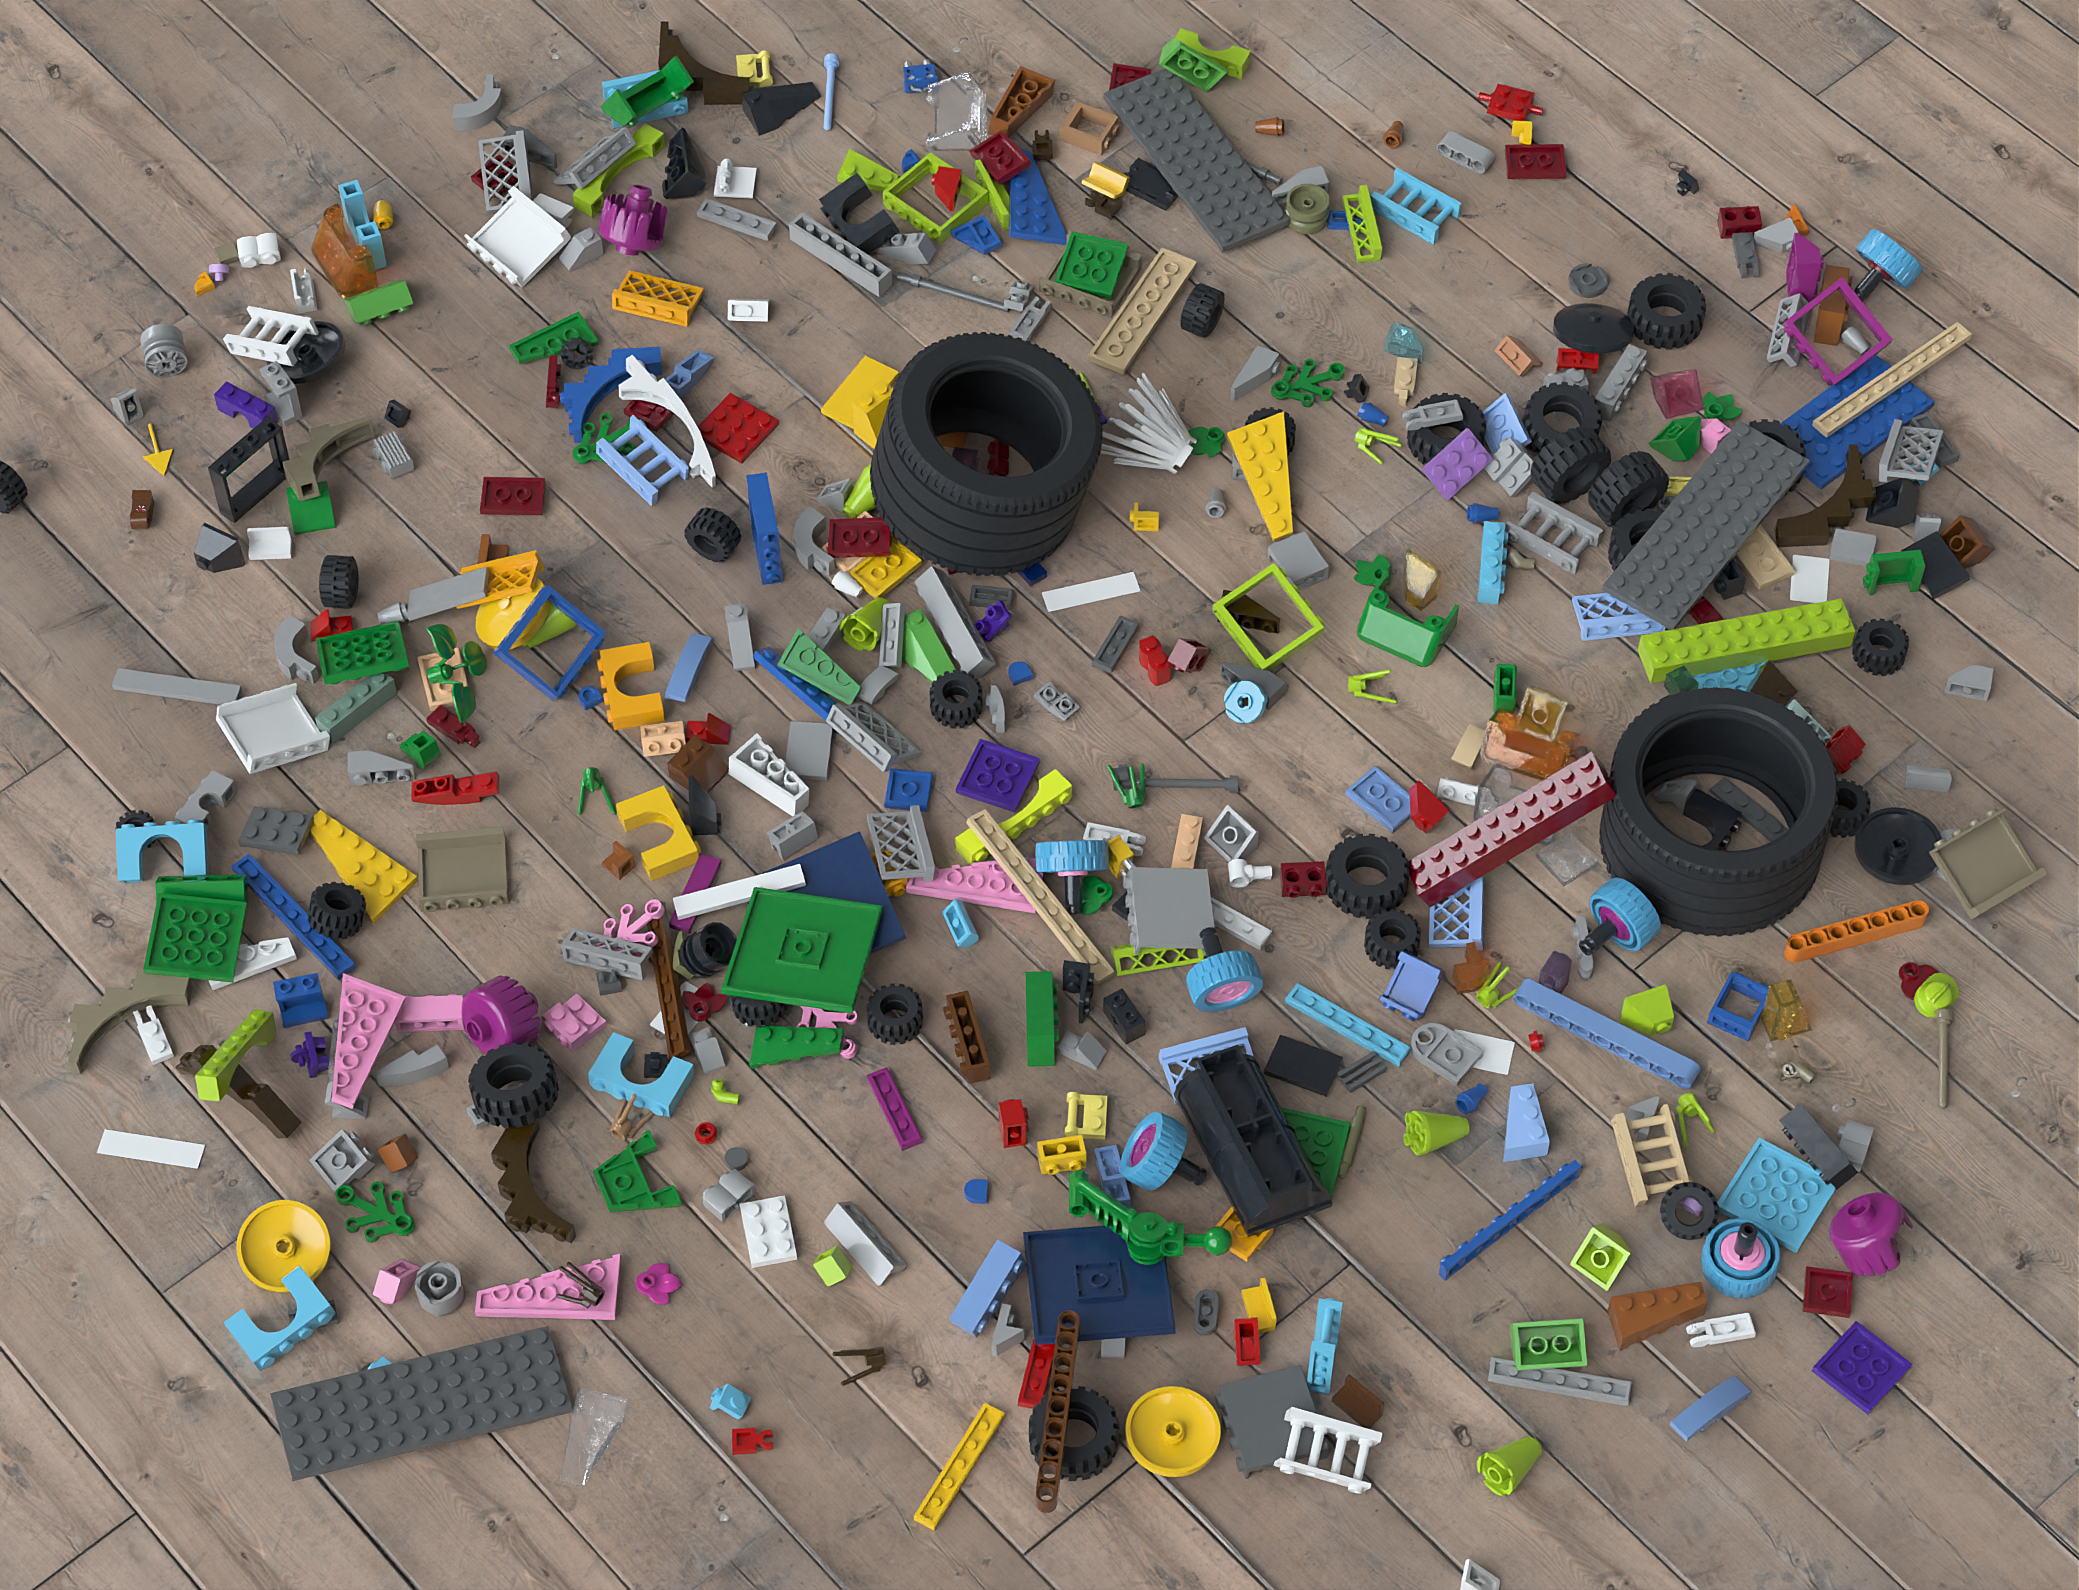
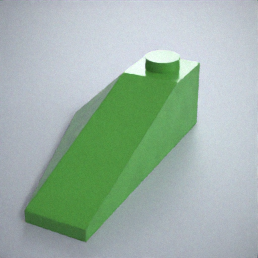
[902,609,956,683]

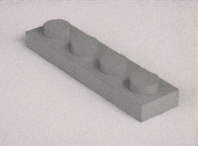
[697,198,777,241]

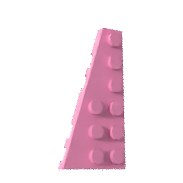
[906,857,1044,913]
[332,973,406,1109]
[475,1253,621,1320]

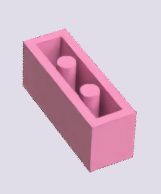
[395,994,464,1032]

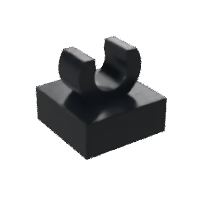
[1675,170,1699,197]
[1344,374,1370,403]
[384,399,411,428]
[644,1052,668,1078]

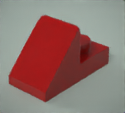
[310,609,353,642]
[685,713,731,745]
[1233,1317,1260,1366]

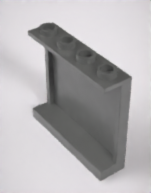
[1215,1365,1328,1479]

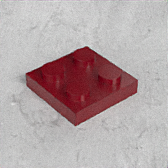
[1802,1266,1853,1318]

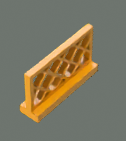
[612,270,704,327]
[456,550,545,609]

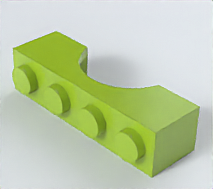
[1174,28,1251,80]

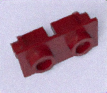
[987,439,1009,477]

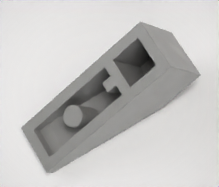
[1272,166,1329,206]
[1230,345,1281,401]
[724,603,755,672]

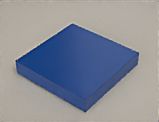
[884,768,933,812]

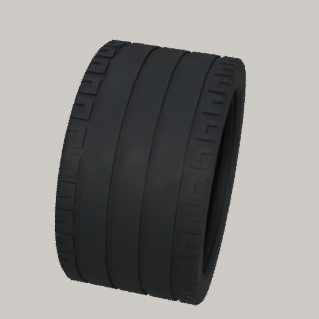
[1599,687,1838,937]

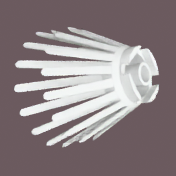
[1100,373,1197,474]

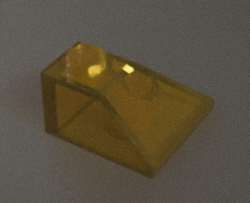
[1403,549,1441,611]
[1513,685,1568,742]

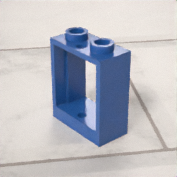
[1707,971,1772,1041]

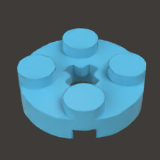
[1224,681,1268,723]

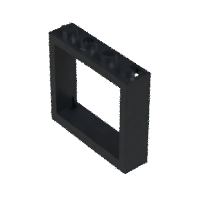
[208,417,290,523]

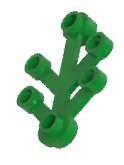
[1271,359,1345,408]
[572,413,639,464]
[335,1181,415,1243]

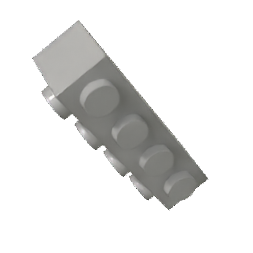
[1595,344,1648,422]

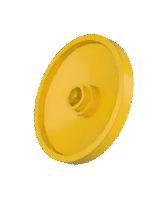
[475,574,550,650]
[236,1200,331,1293]
[1125,1386,1221,1477]

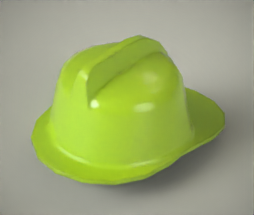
[1914,973,1959,1018]

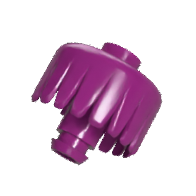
[598,185,668,256]
[461,975,541,1055]
[1829,1192,1913,1276]

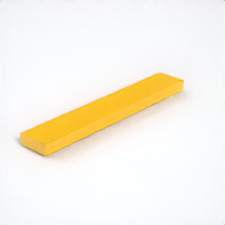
[913,1403,1005,1531]

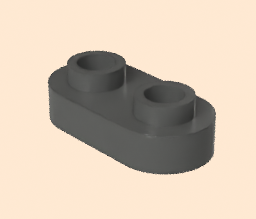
[1193,1289,1219,1335]

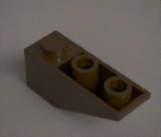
[1217,590,1280,634]

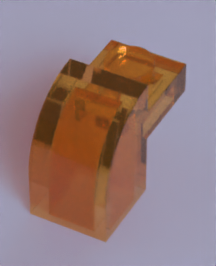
[1452,942,1489,995]

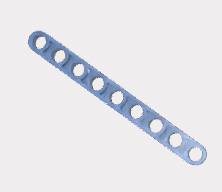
[1513,979,1701,1089]

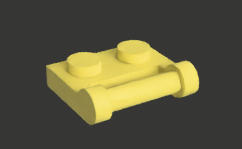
[736,51,773,88]
[1064,1092,1107,1140]

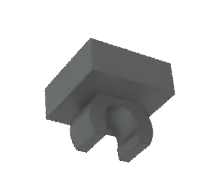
[1112,764,1132,791]
[596,969,622,996]

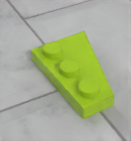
[837,148,899,192]

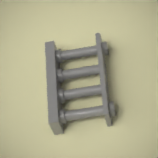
[1505,492,1603,574]

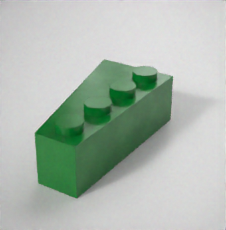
[1025,971,1059,1067]

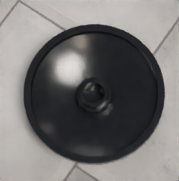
[1553,303,1634,353]
[267,321,345,384]
[1854,807,1942,885]

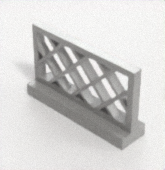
[552,127,636,189]
[478,130,534,213]
[1879,419,1943,482]
[826,701,922,772]
[867,805,935,882]

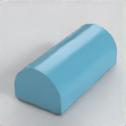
[942,899,979,947]

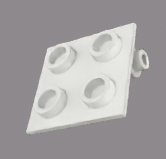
[714,159,757,198]

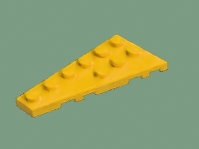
[1227,412,1293,542]
[309,810,418,924]

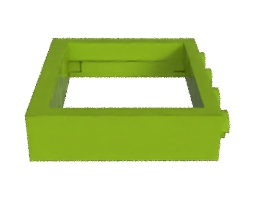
[883,152,988,244]
[1212,563,1325,671]

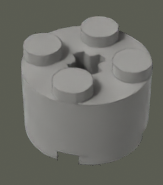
[415,1261,464,1317]

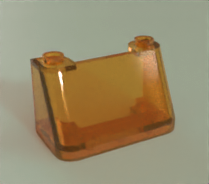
[311,204,379,299]
[1480,708,1580,781]

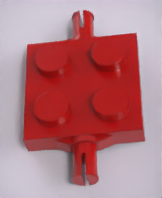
[1478,84,1543,121]

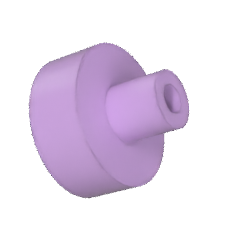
[209,264,229,281]
[1679,1197,1703,1217]

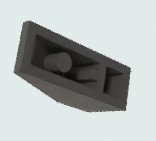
[502,125,557,169]

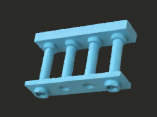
[602,70,689,129]
[1370,168,1462,245]
[1307,1298,1343,1395]

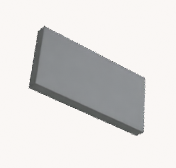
[406,567,490,621]

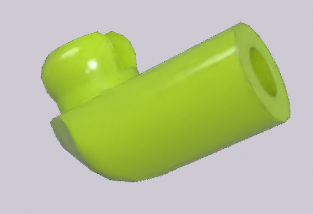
[711,1078,740,1105]

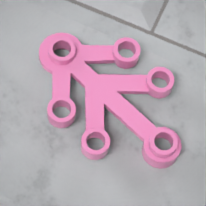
[595,899,664,957]
[797,1006,859,1059]

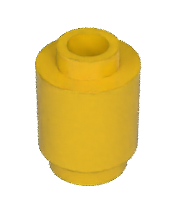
[373,200,393,229]

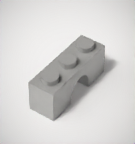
[808,607,846,654]
[175,770,237,830]

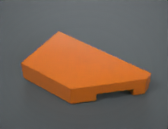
[1784,204,1809,236]

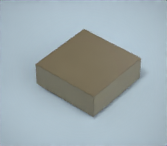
[214,242,239,265]

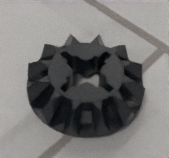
[560,338,593,369]

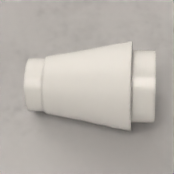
[832,570,864,598]

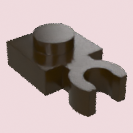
[1033,130,1053,160]
[1085,191,1122,219]

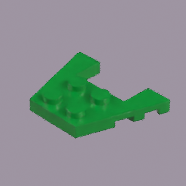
[593,1130,682,1212]

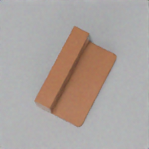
[1494,335,1543,377]

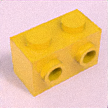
[1037,1135,1086,1175]

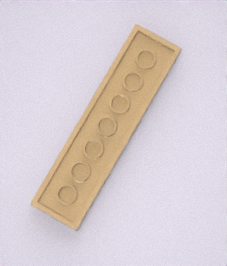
[1088,247,1197,375]

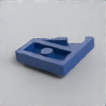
[950,215,1002,255]

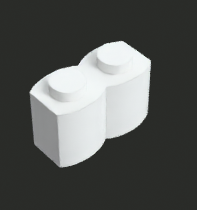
[237,233,281,268]

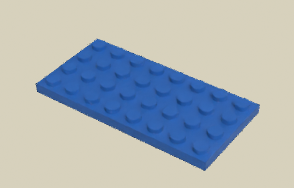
[1780,355,1935,490]

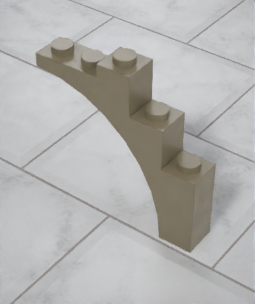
[283,416,375,501]
[66,971,193,1074]

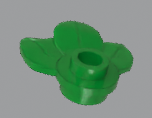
[1703,392,1742,421]
[1188,427,1225,458]
[1354,554,1391,586]
[1081,876,1114,915]

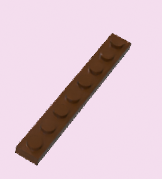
[644,901,691,1061]

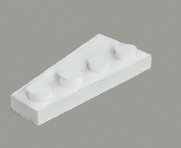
[208,937,296,991]

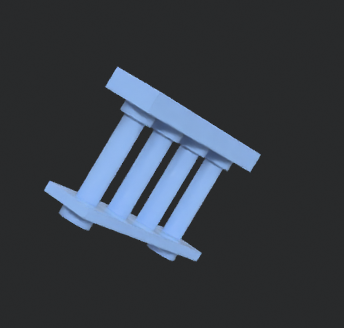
[596,415,689,506]

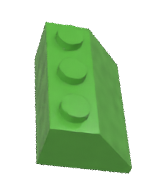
[1159,38,1228,92]
[343,280,413,325]
[1509,1318,1587,1371]

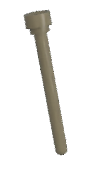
[1935,1009,1953,1108]

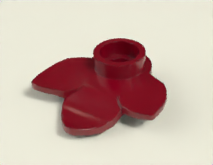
[1899,962,1939,1000]
[682,983,726,1022]

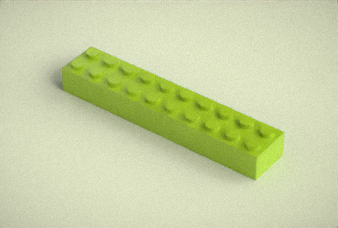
[1637,598,1855,684]

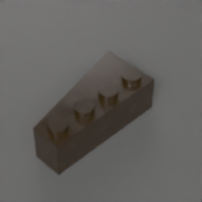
[1746,660,1798,705]

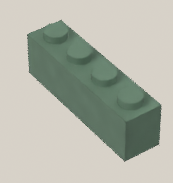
[315,672,397,744]

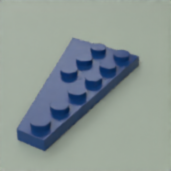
[1009,150,1067,245]

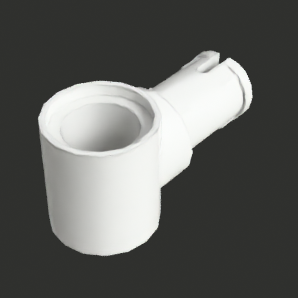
[1228,859,1272,888]

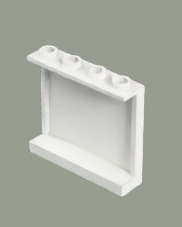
[464,186,571,288]
[216,683,330,774]

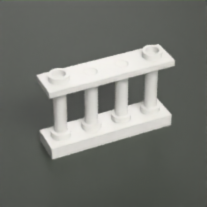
[223,306,319,366]
[1274,1407,1382,1494]

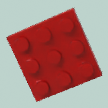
[698,393,779,464]

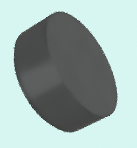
[725,1147,748,1171]

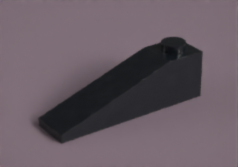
[742,82,821,136]
[662,127,707,199]

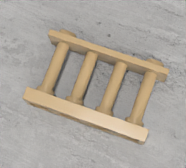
[1611,1104,1693,1207]

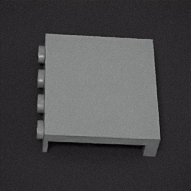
[1123,867,1215,956]

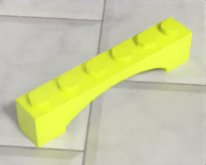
[955,769,1072,866]

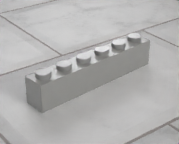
[789,213,892,297]
[915,566,996,679]

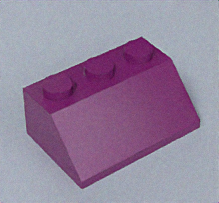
[1786,233,1824,303]

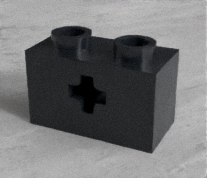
[1103,988,1145,1045]

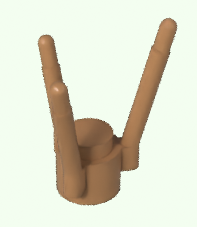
[610,1094,654,1140]

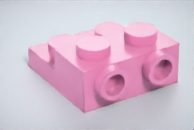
[542,994,607,1052]

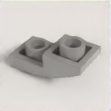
[1003,280,1034,311]
[857,665,898,704]
[1033,681,1080,721]
[986,685,1005,733]

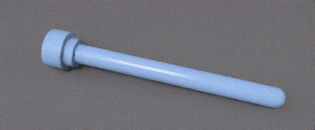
[824,54,840,130]

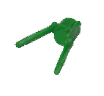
[1107,763,1146,808]
[578,767,616,815]

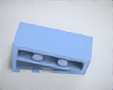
[1503,1083,1550,1162]

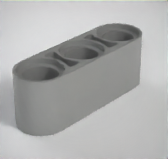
[1437,132,1495,174]

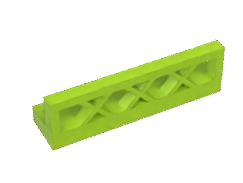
[975,159,1009,231]
[1342,185,1382,263]
[1111,944,1204,976]

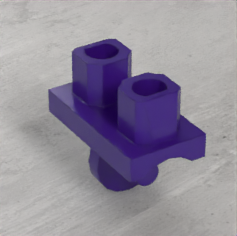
[974,600,1012,642]
[290,1031,330,1078]

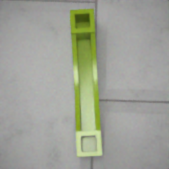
[573,123,665,218]
[195,1009,277,1101]

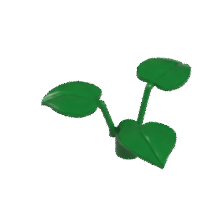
[426,624,487,723]

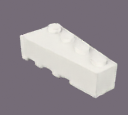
[729,733,809,816]

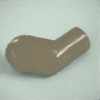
[1506,548,1534,569]
[1782,1062,1816,1084]

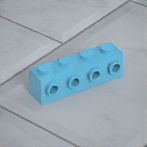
[1477,521,1508,604]

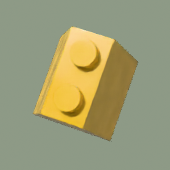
[852,380,893,449]

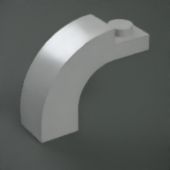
[453,74,503,131]
[794,506,835,576]
[274,615,319,684]

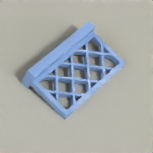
[1572,593,1665,641]
[1429,875,1485,951]
[1158,1027,1253,1104]

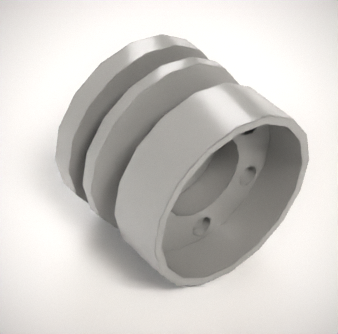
[140,324,187,378]

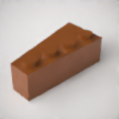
[988,66,1055,138]
[1814,264,1852,346]
[1608,1281,1707,1351]

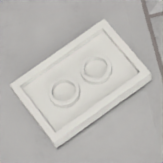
[740,1195,797,1268]

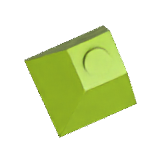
[1620,984,1674,1035]
[1570,1223,1632,1291]

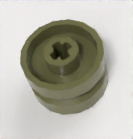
[1285,184,1329,234]

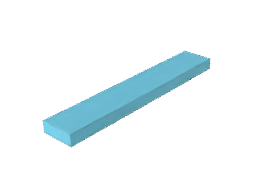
[1285,983,1411,1067]

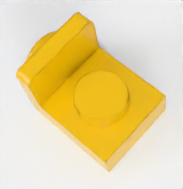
[1511,121,1532,144]
[1130,502,1159,531]

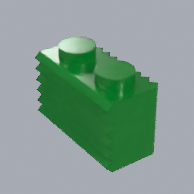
[1493,664,1517,714]

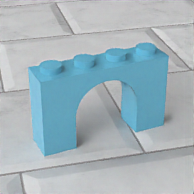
[338,180,387,272]
[116,820,209,883]
[588,1032,695,1118]
[224,1266,336,1371]

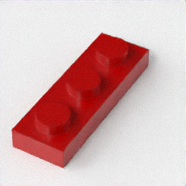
[1018,1339,1055,1409]

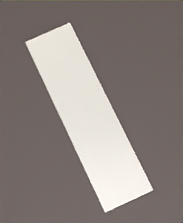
[1042,572,1140,612]
[97,1129,205,1169]

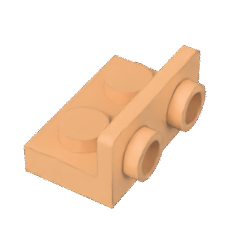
[640,721,685,757]

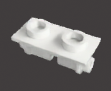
[1437,777,1483,807]

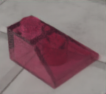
[1650,369,1704,419]

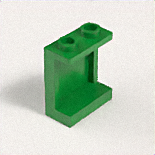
[1863,550,1925,595]

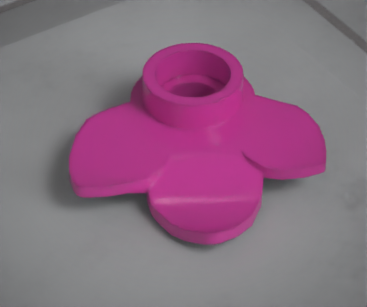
[635,1263,682,1305]

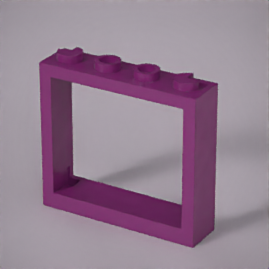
[1783,277,1893,386]

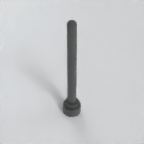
[1136,775,1239,793]

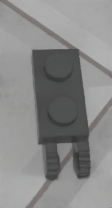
[1732,232,1759,278]

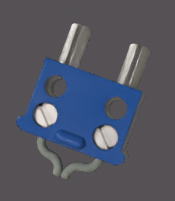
[903,59,939,94]

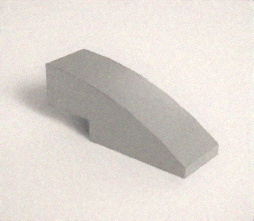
[374,1045,449,1087]

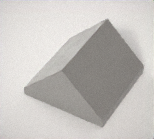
[1204,804,1259,862]

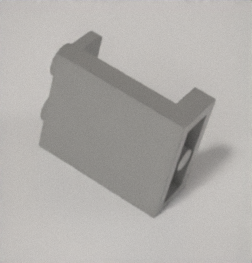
[259,361,303,426]
[1267,531,1329,591]

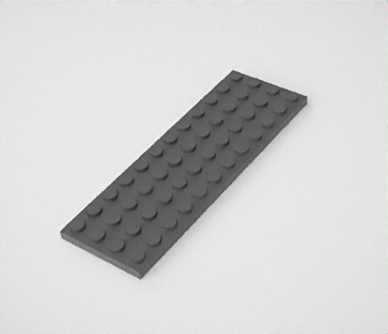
[1103,69,1290,253]
[1602,420,1810,630]
[270,1326,572,1482]

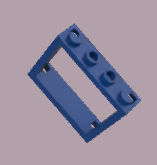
[746,472,783,585]
[493,585,607,700]

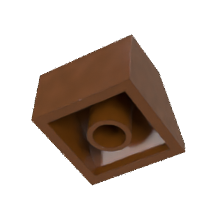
[1939,515,1995,569]
[667,735,729,793]

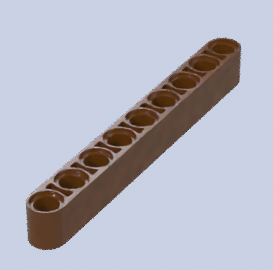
[1036,1310,1080,1513]

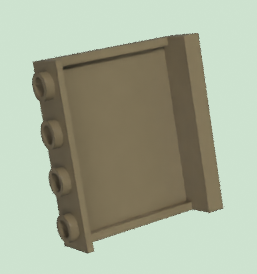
[1039,230,1142,318]
[1929,807,2047,919]
[416,827,508,912]

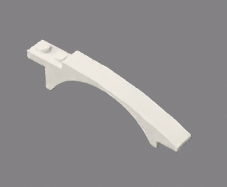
[619,355,716,488]

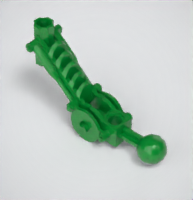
[1069,1170,1233,1265]

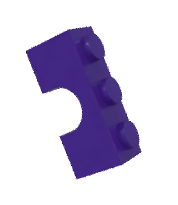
[214,381,278,428]

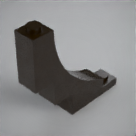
[658,21,754,105]

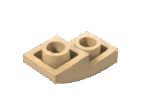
[1451,724,1489,769]

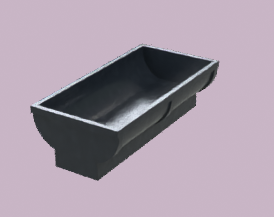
[1174,1045,1332,1237]

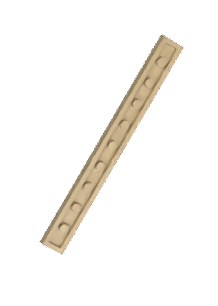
[1812,322,1972,438]
[967,809,1115,985]

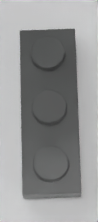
[1910,412,1959,468]
[1092,616,1139,674]

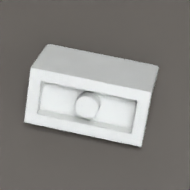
[728,298,770,321]
[247,527,292,560]

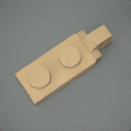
[1394,357,1418,406]

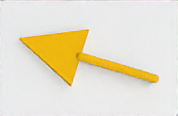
[143,423,173,476]

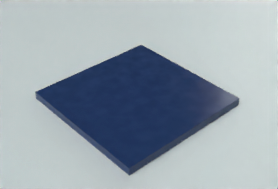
[747,831,906,954]
[1023,1226,1176,1345]

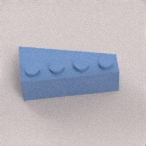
[949,1240,1026,1338]

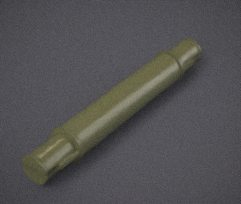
[1338,1105,1366,1179]

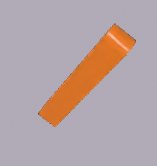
[1784,900,1929,963]

